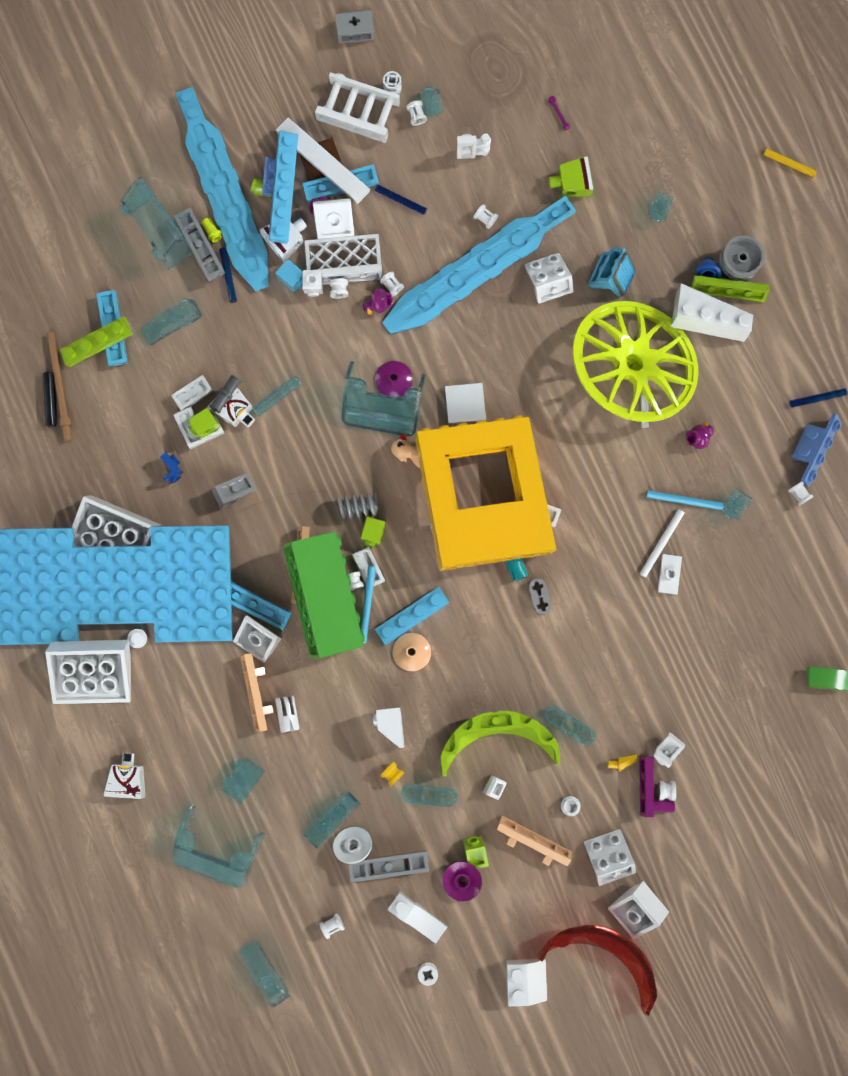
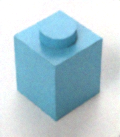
[275,259,303,292]

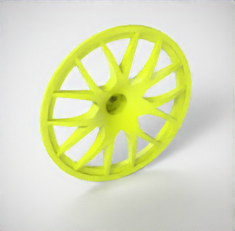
[572,301,698,422]

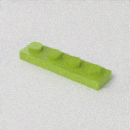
[691,276,770,302]
[60,316,133,367]

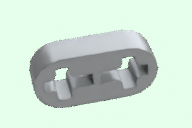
[528,579,551,615]

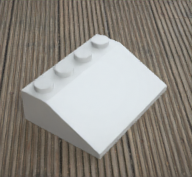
[72,495,161,547]
[45,640,131,704]

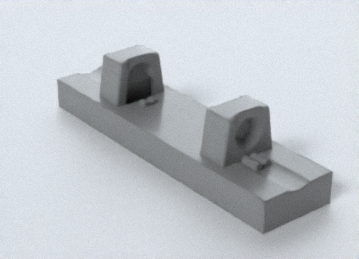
[174,208,225,282]
[348,850,430,882]

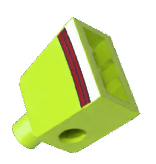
[548,156,594,197]

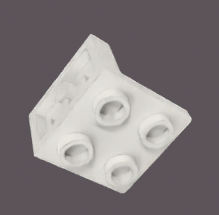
[525,253,574,304]
[584,829,636,886]

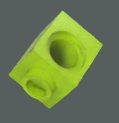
[188,408,220,439]
[361,517,386,548]

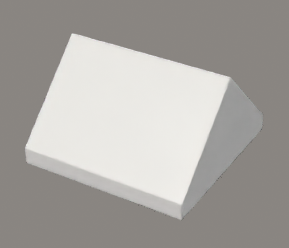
[233,615,282,663]

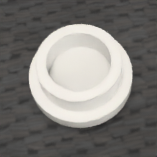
[127,629,147,648]
[561,796,581,816]

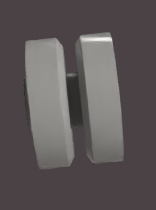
[718,236,765,282]

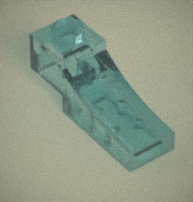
[141,299,202,345]
[240,940,291,1007]

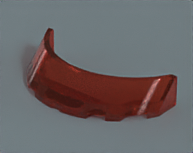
[537,925,657,1016]

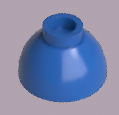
[695,257,722,278]

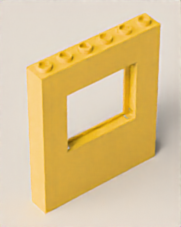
[415,415,557,571]

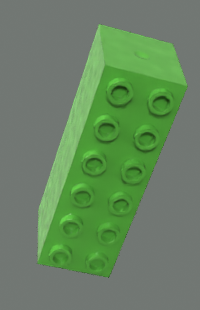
[282,531,365,659]

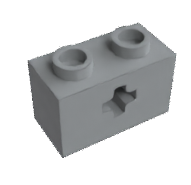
[335,10,375,44]

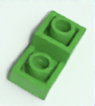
[807,667,848,691]

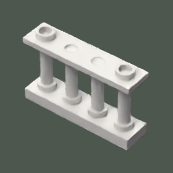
[315,72,400,143]

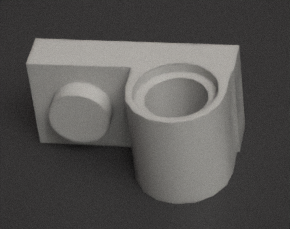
[212,473,256,509]

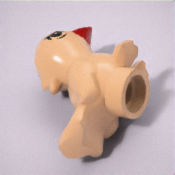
[391,433,423,482]

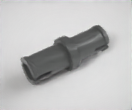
[210,375,241,413]

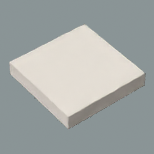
[313,198,355,239]
[445,383,486,425]

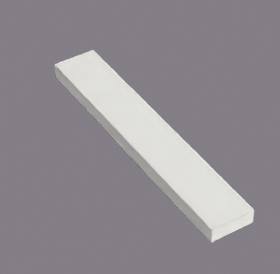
[276,117,370,205]

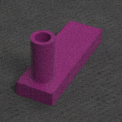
[639,756,675,817]

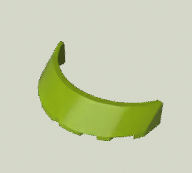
[441,711,561,777]

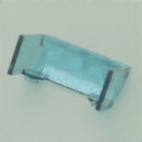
[119,177,193,270]
[341,361,426,436]
[172,805,265,888]

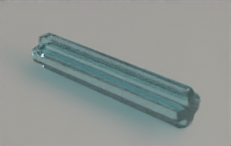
[252,376,301,416]

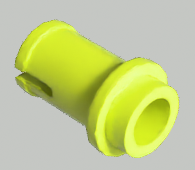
[200,218,222,243]

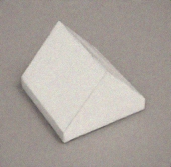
[483,775,507,800]

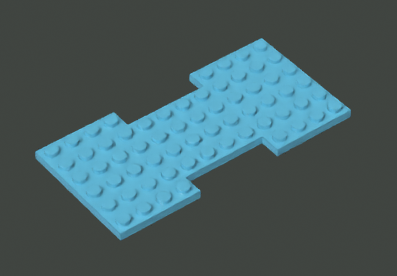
[0,525,233,645]

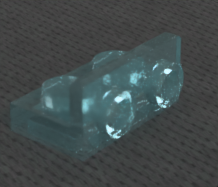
[221,757,265,804]

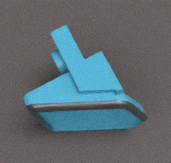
[587,248,635,297]

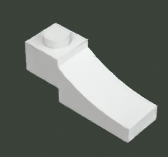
[388,891,447,944]

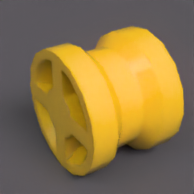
[380,762,405,786]

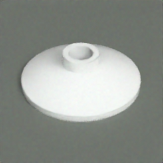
[333,827,372,864]

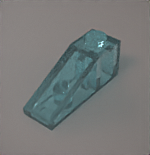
[303,790,361,848]

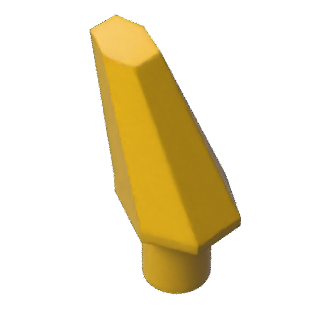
[608,754,637,772]

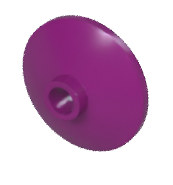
[375,361,413,398]
[443,861,482,902]

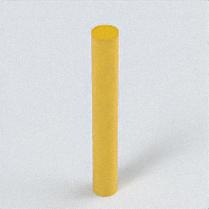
[763,148,817,178]

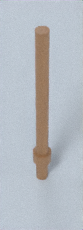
[47,332,72,442]

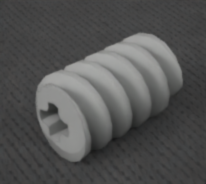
[338,492,378,520]

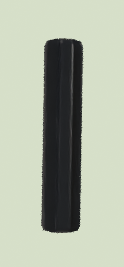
[43,371,57,427]

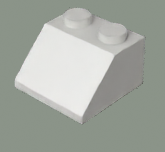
[373,707,405,748]
[608,881,669,940]
[506,959,547,1007]

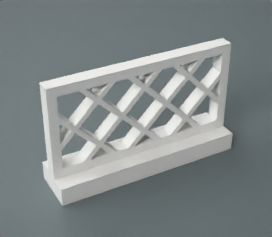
[305,234,383,285]

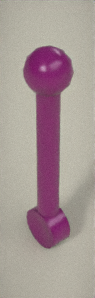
[548,96,570,130]

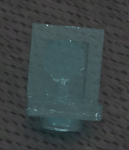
[419,86,444,117]
[648,191,674,222]
[723,488,753,521]

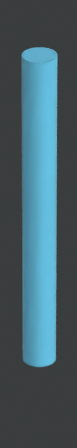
[646,490,724,510]
[360,566,376,643]

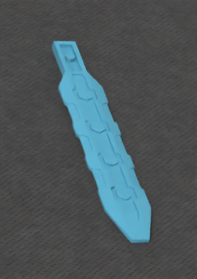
[176,87,269,291]
[382,196,576,334]

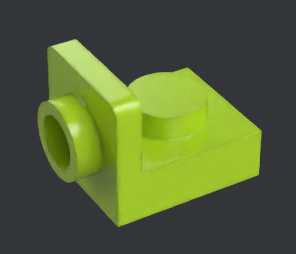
[463,836,489,869]

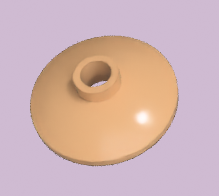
[393,633,431,671]

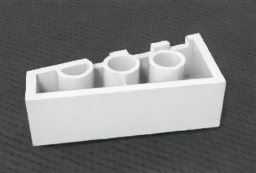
[671,283,753,342]

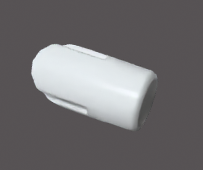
[275,695,299,733]

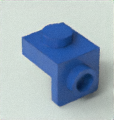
[160,452,184,484]

